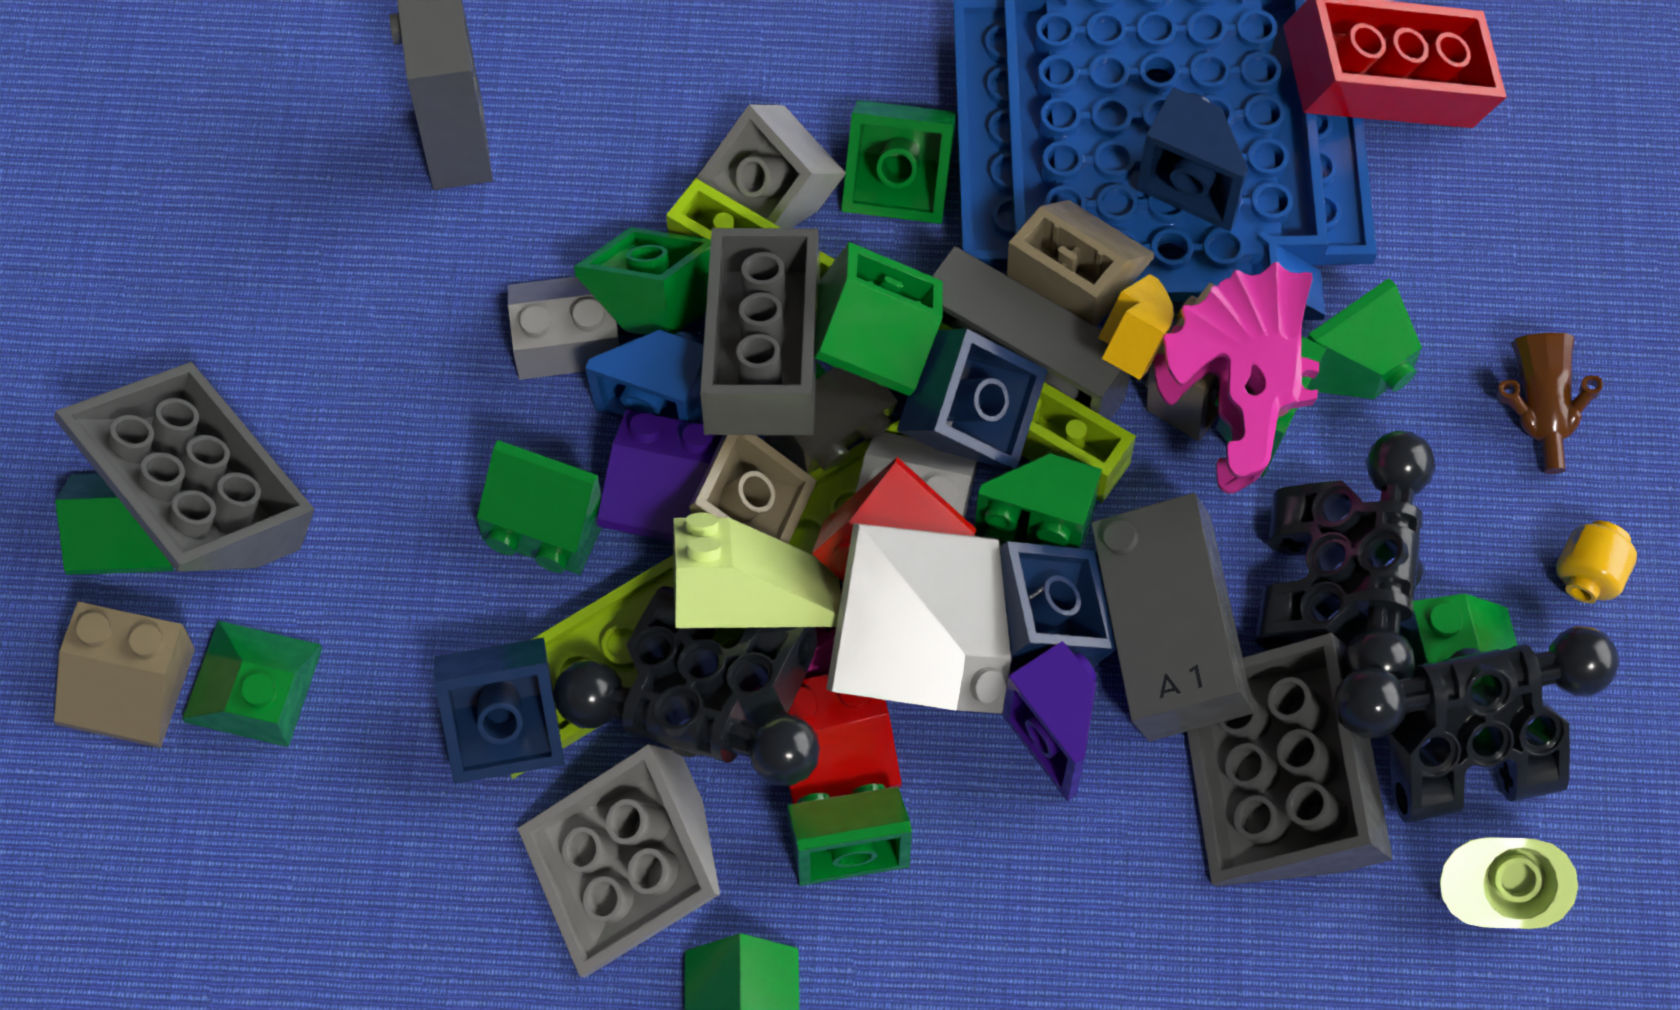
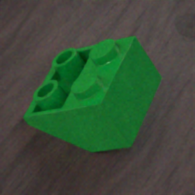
[814,242,943,396]
[974,453,1102,549]

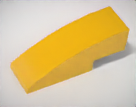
[1098,274,1174,380]

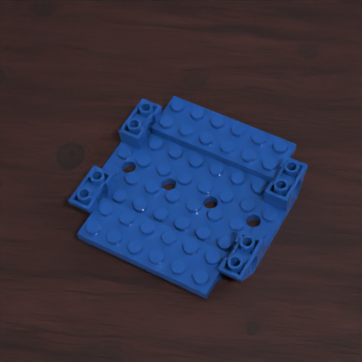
[953,0,1377,323]

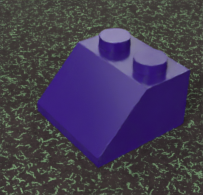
[597,409,723,542]
[1003,641,1097,801]

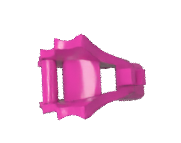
[1152,262,1320,494]

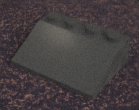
[54,362,314,572]
[1187,633,1393,886]

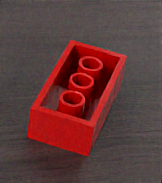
[1283,0,1507,128]

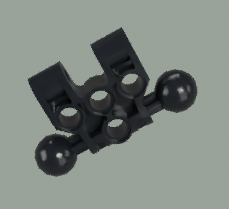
[1255,430,1436,680]
[553,586,820,786]
[1334,626,1620,823]

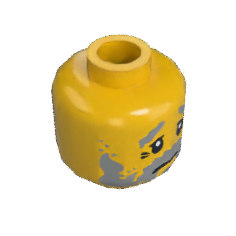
[1556,520,1637,604]

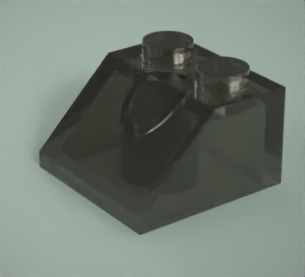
[764,367,898,474]

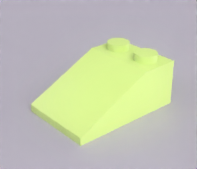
[673,512,842,628]

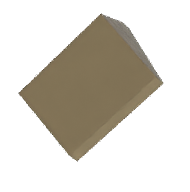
[689,435,817,544]

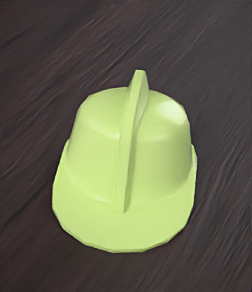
[1439,837,1578,929]

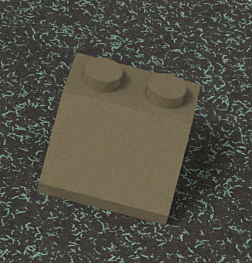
[54,602,195,748]

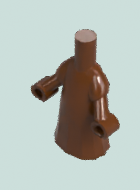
[1496,333,1603,474]

